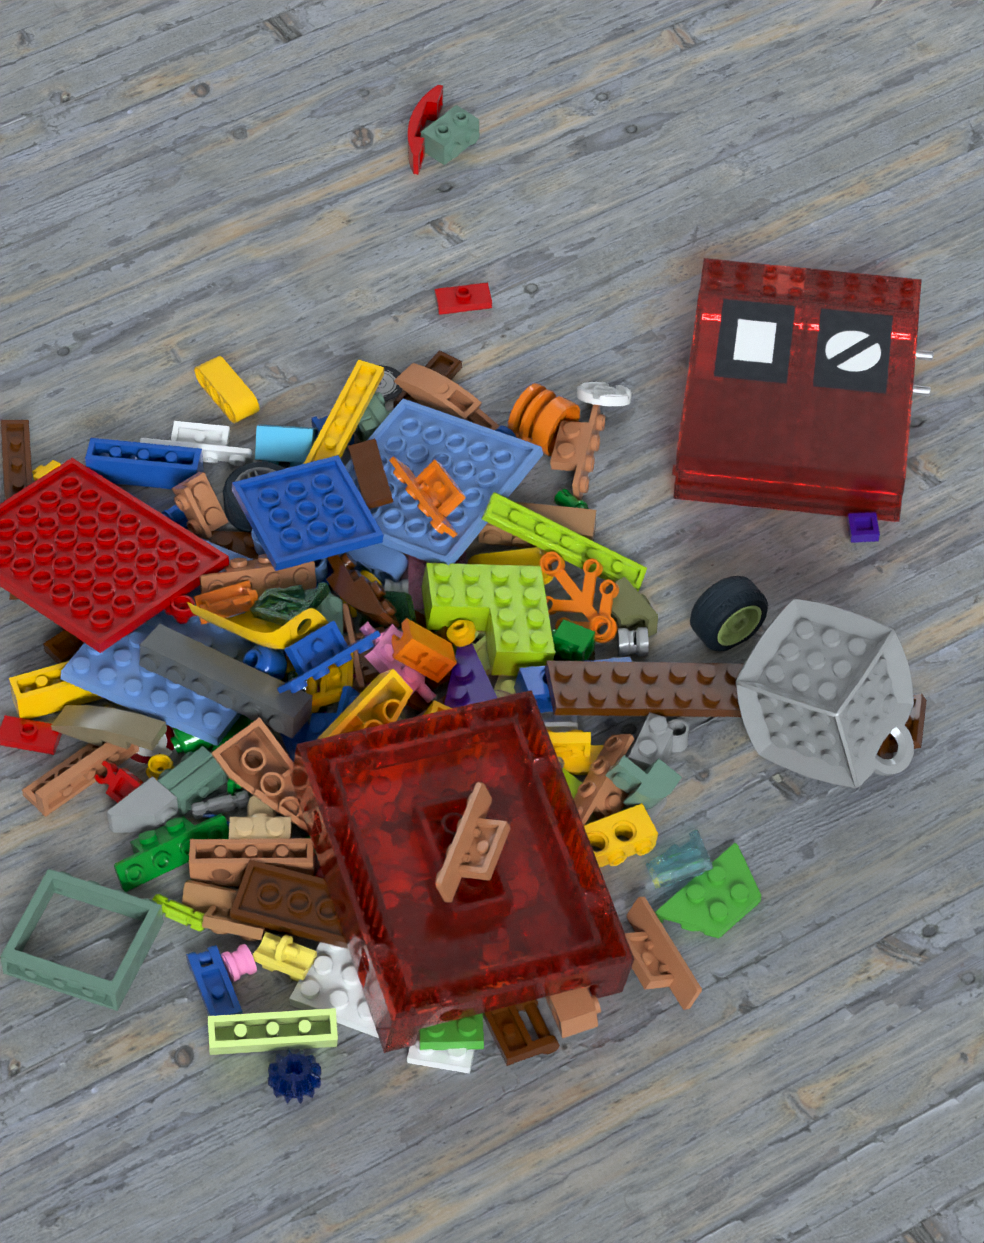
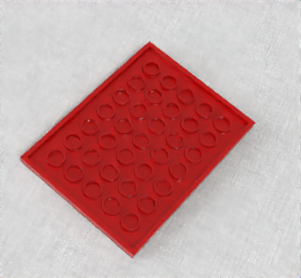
[0,458,230,653]

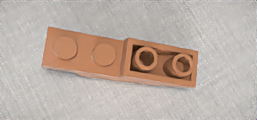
[394,363,499,430]

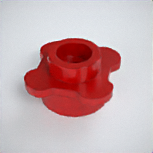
[165,595,197,624]

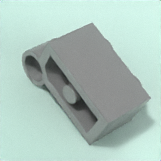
[628,712,689,771]

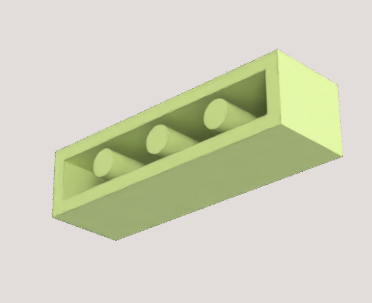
[208,1008,338,1055]

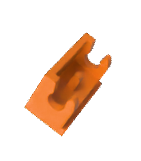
[391,618,457,683]

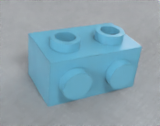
[255,424,316,467]

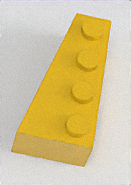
[301,669,413,800]

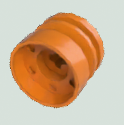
[508,383,580,456]

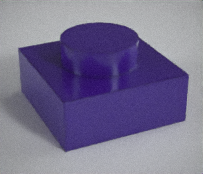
[847,512,880,543]

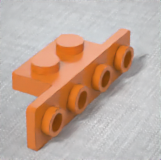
[389,456,466,538]

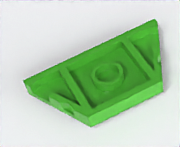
[655,843,761,939]

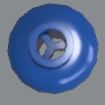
[243,645,287,681]

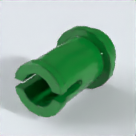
[554,489,589,509]

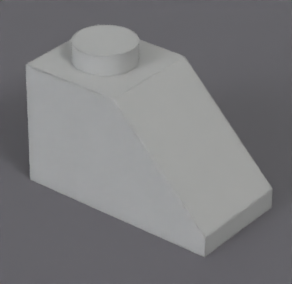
[107,776,179,833]

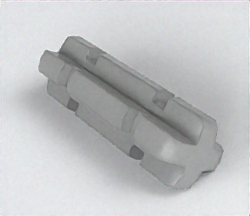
[191,790,250,820]

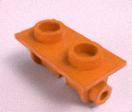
[194,580,258,625]

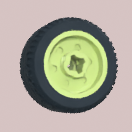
[690,576,768,651]

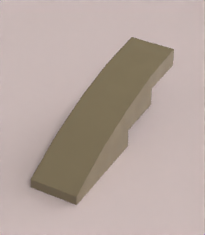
[51,705,167,751]

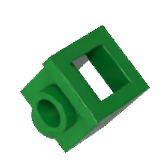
[552,619,595,661]

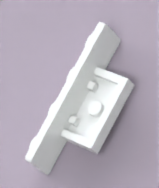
[140,421,254,466]

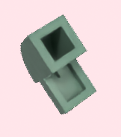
[605,756,682,810]

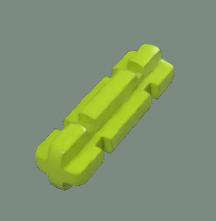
[152,894,205,932]

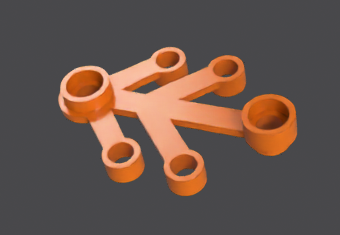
[539,552,619,643]

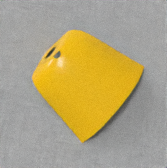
[187,592,329,650]

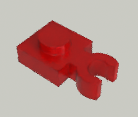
[94,761,144,803]

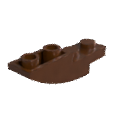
[326,552,400,628]

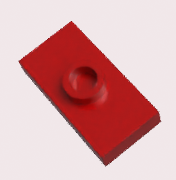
[435,282,492,315]
[0,715,62,755]

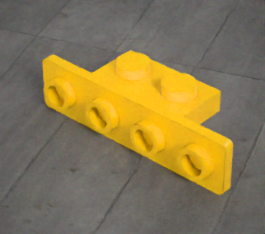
[506,729,604,775]

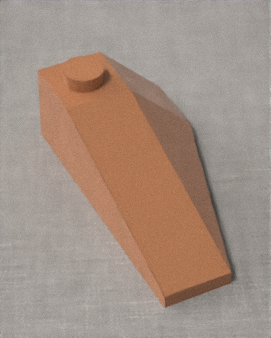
[211,718,333,833]

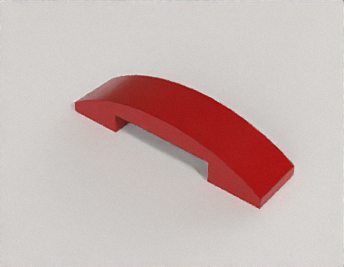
[408,85,443,175]

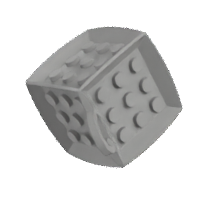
[736,599,914,788]

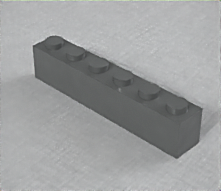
[139,623,313,738]

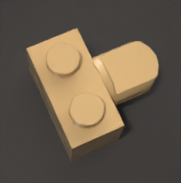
[229,796,292,839]

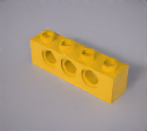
[530,803,658,889]

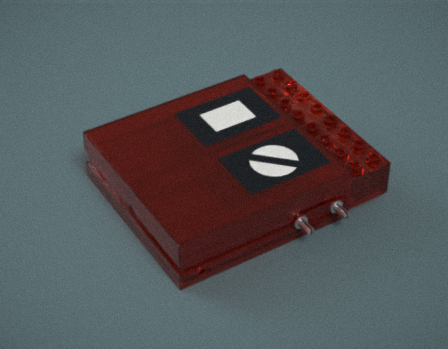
[672,258,934,522]

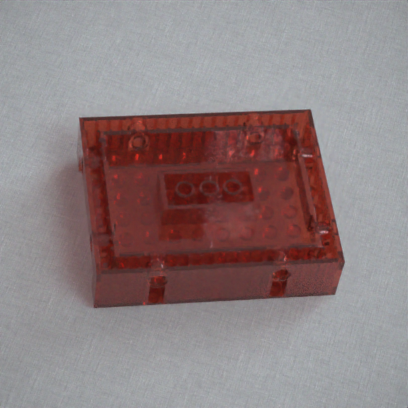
[291,690,635,1053]

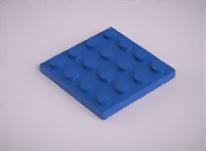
[232,455,384,571]

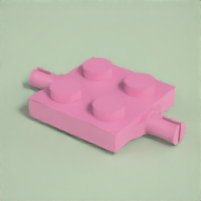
[359,621,436,703]

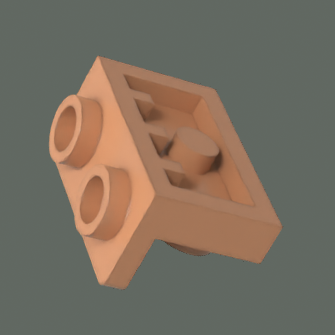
[172,472,229,539]

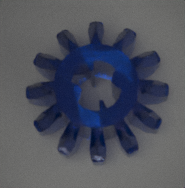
[267,1048,322,1104]

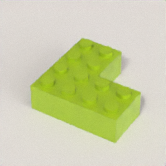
[421,563,555,676]

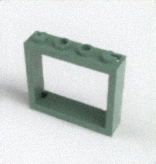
[0,869,164,1011]

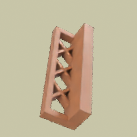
[22,742,140,817]

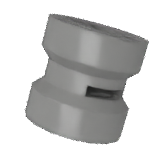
[617,627,649,657]

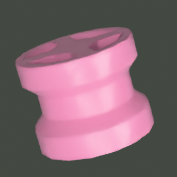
[221,944,257,982]

